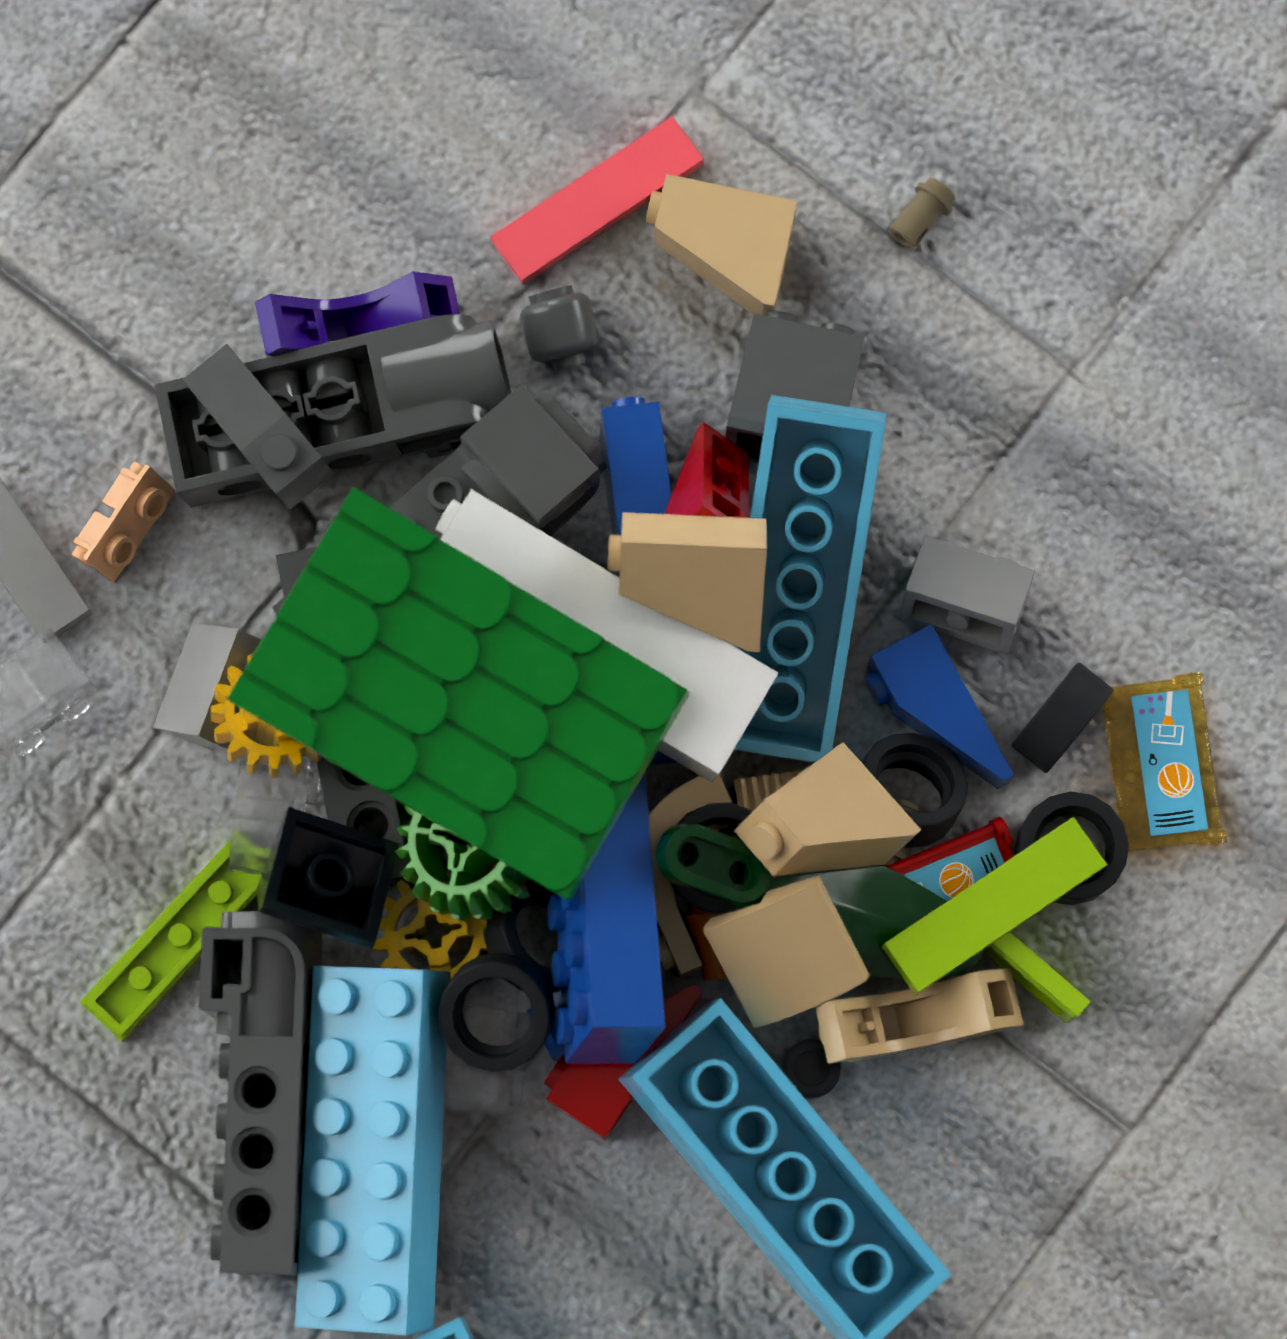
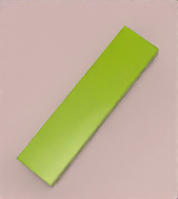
[882,817,1108,996]
[80,831,268,1042]

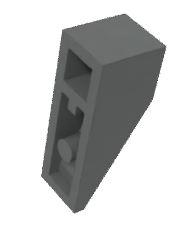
[182,344,334,510]

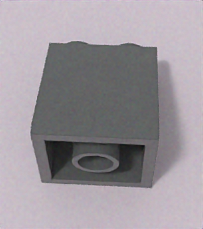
[726,311,864,463]

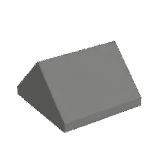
[153,622,269,766]

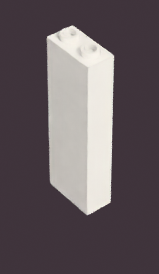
[435,489,778,782]

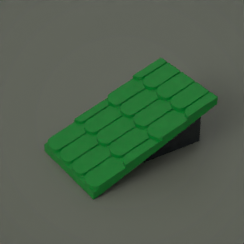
[227,487,690,902]

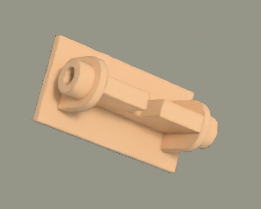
[71,462,176,583]

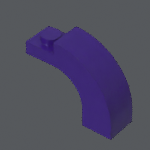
[255,271,460,356]

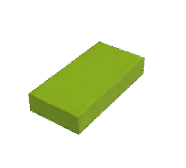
[983,932,1091,1024]

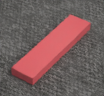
[490,116,704,286]

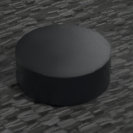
[782,1039,841,1099]

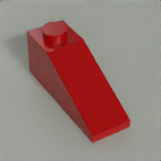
[664,422,750,518]
[544,984,703,1141]

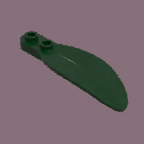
[656,824,983,979]

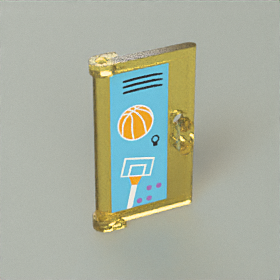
[1103,672,1227,851]

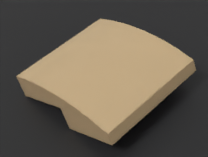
[703,876,869,1028]

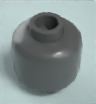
[520,285,600,371]

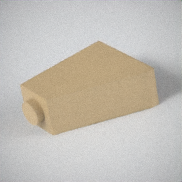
[646,174,798,316]
[608,512,767,652]
[734,742,921,876]

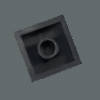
[257,806,399,949]

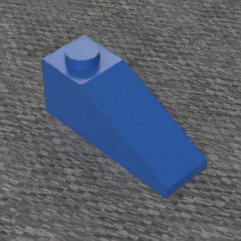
[864,624,1014,789]

